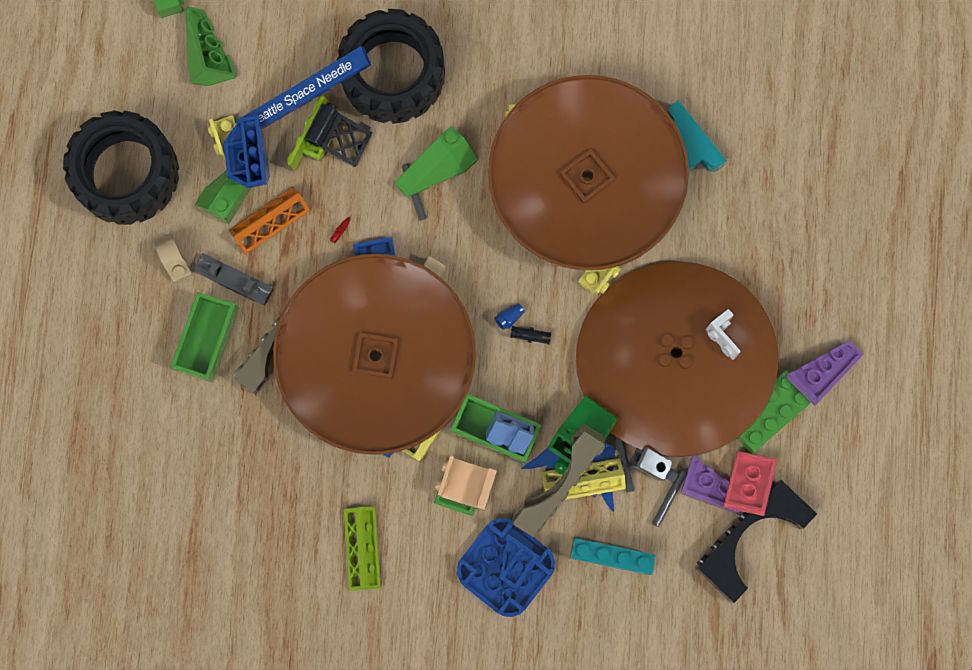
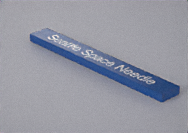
[235,46,371,129]

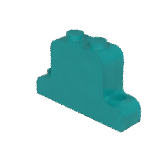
[668,100,727,172]

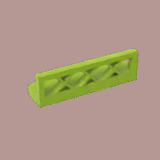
[344,507,381,591]

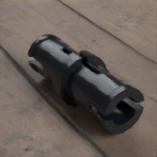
[510,325,551,345]

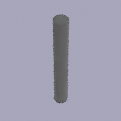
[402,163,427,221]
[615,437,634,493]
[652,470,687,527]

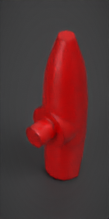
[330,217,350,244]

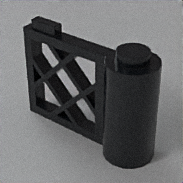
[304,102,373,167]

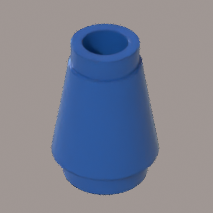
[494,303,525,330]

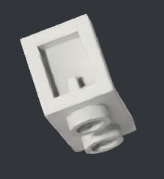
[706,309,741,360]

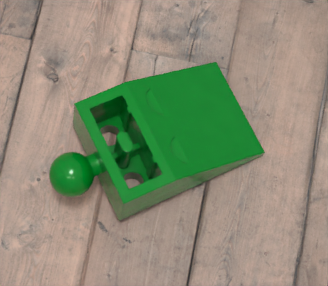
[547,396,619,474]

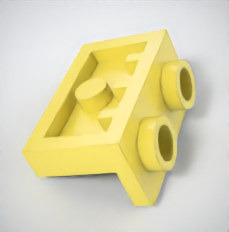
[208,115,236,160]
[578,266,621,296]

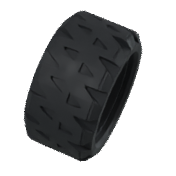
[337,9,445,124]
[63,110,179,225]

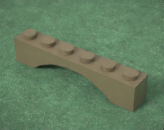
[234,317,280,395]
[513,423,605,537]

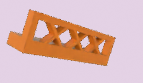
[229,186,310,255]

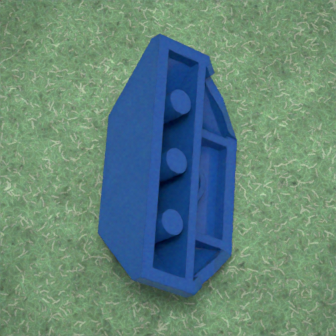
[224,115,270,188]

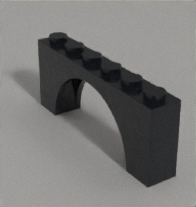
[695,480,817,603]

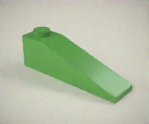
[186,6,236,86]
[394,126,478,198]
[195,158,269,225]

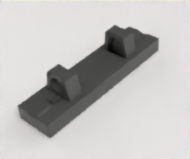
[194,253,274,306]

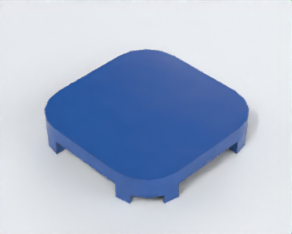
[457,518,555,617]

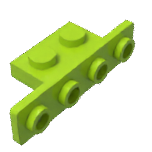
[287,95,335,171]

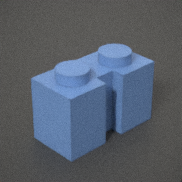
[486,411,534,455]

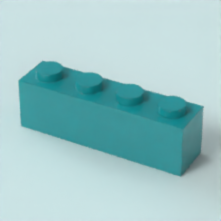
[570,538,656,575]

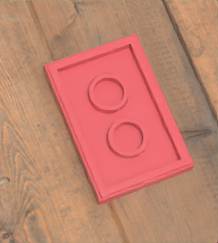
[724,451,777,516]

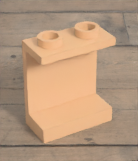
[435,456,497,511]

